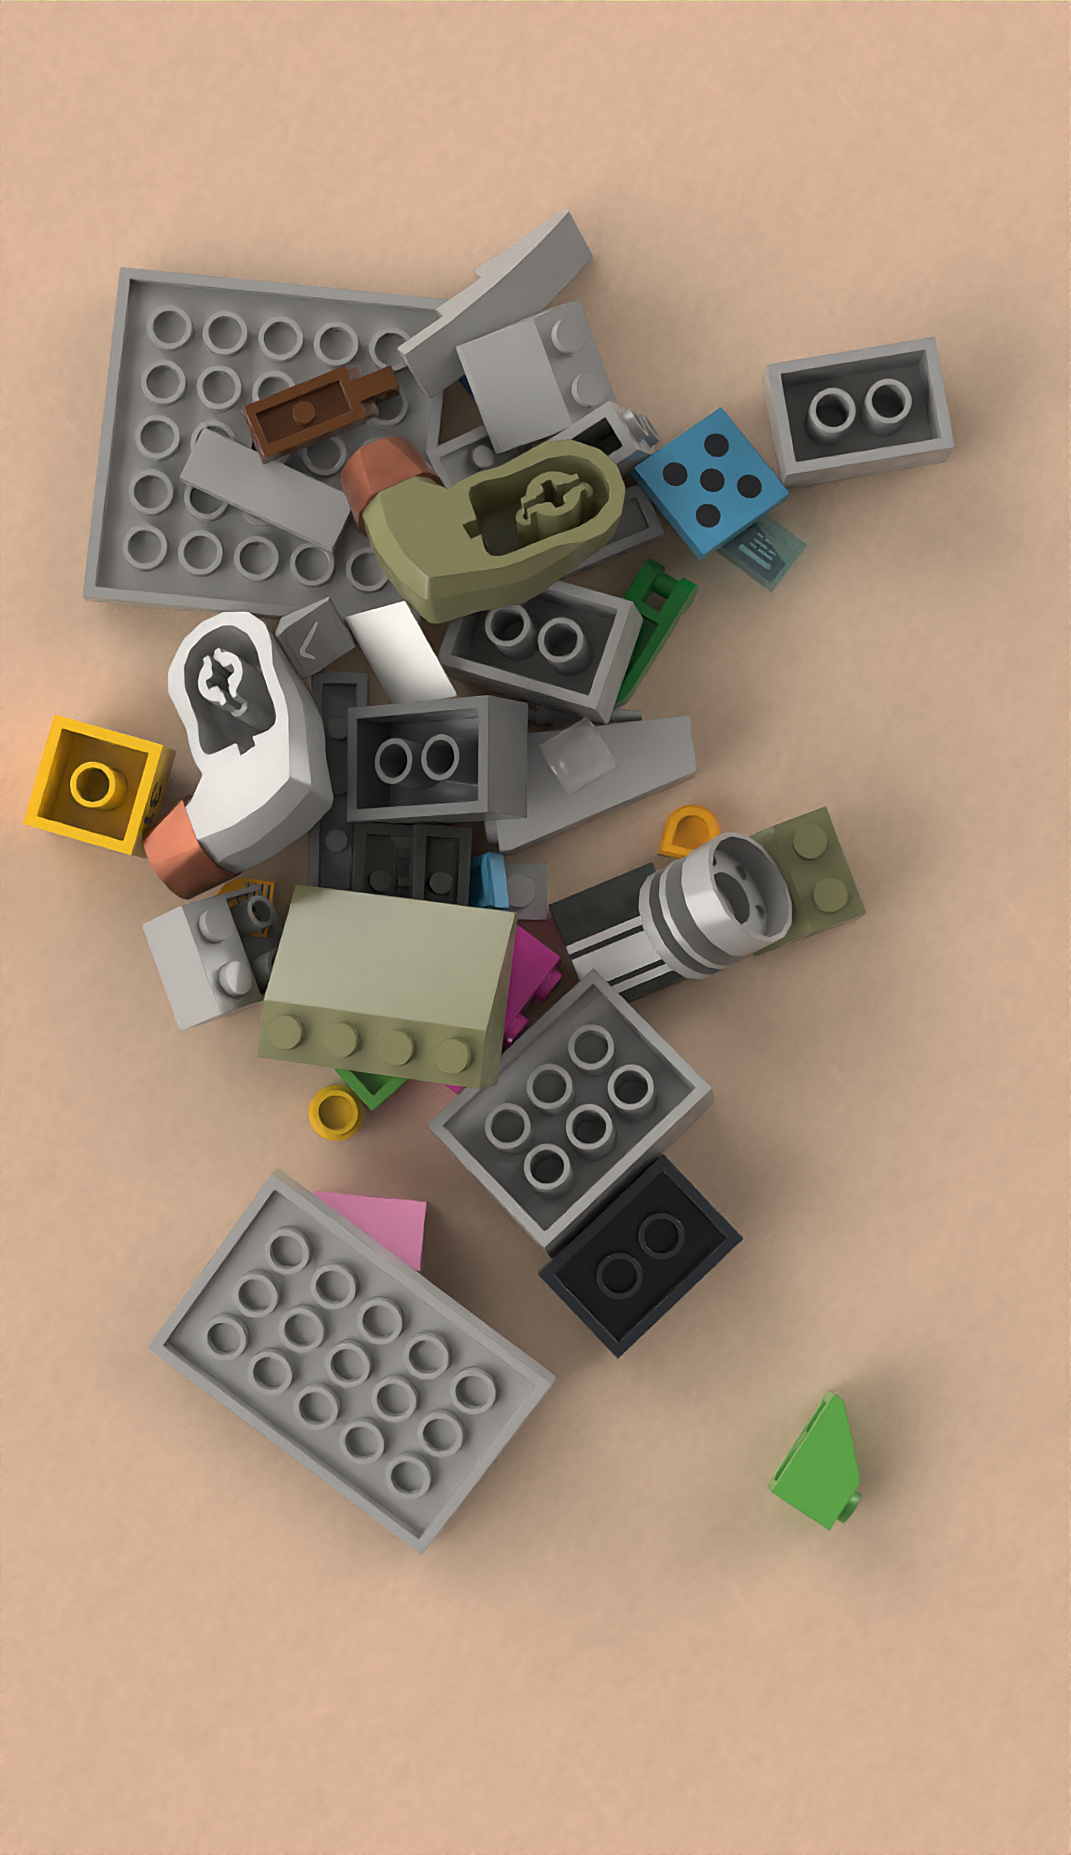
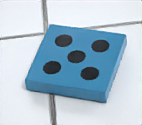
[631,407,790,561]

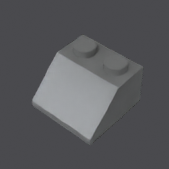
[455,300,617,454]

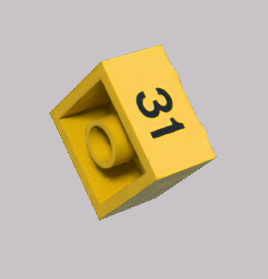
[23,714,177,859]

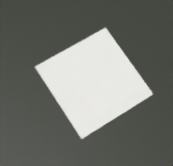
[344,601,457,704]

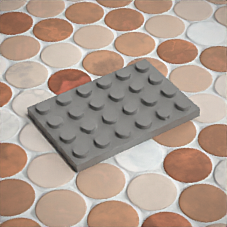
[147,1168,556,1555]

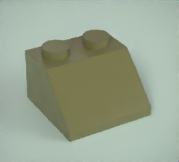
[748,806,866,957]

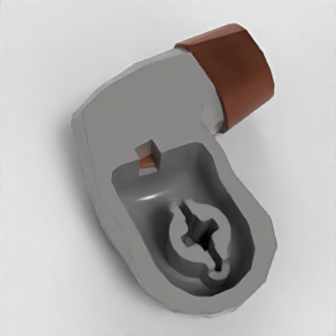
[142,612,334,900]

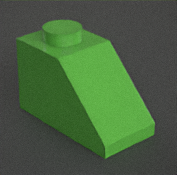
[767,1390,862,1531]

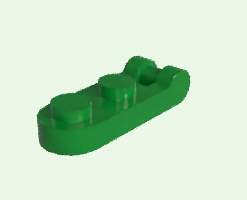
[613,558,699,710]

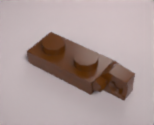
[240,365,400,465]

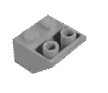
[142,884,283,1031]

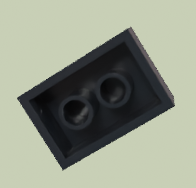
[538,1154,744,1359]

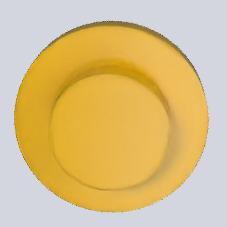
[308,1084,365,1141]

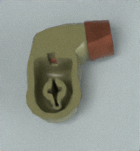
[340,437,626,624]

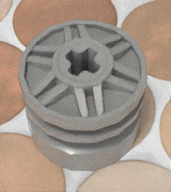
[639,831,792,981]

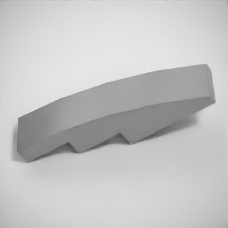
[397,209,593,399]

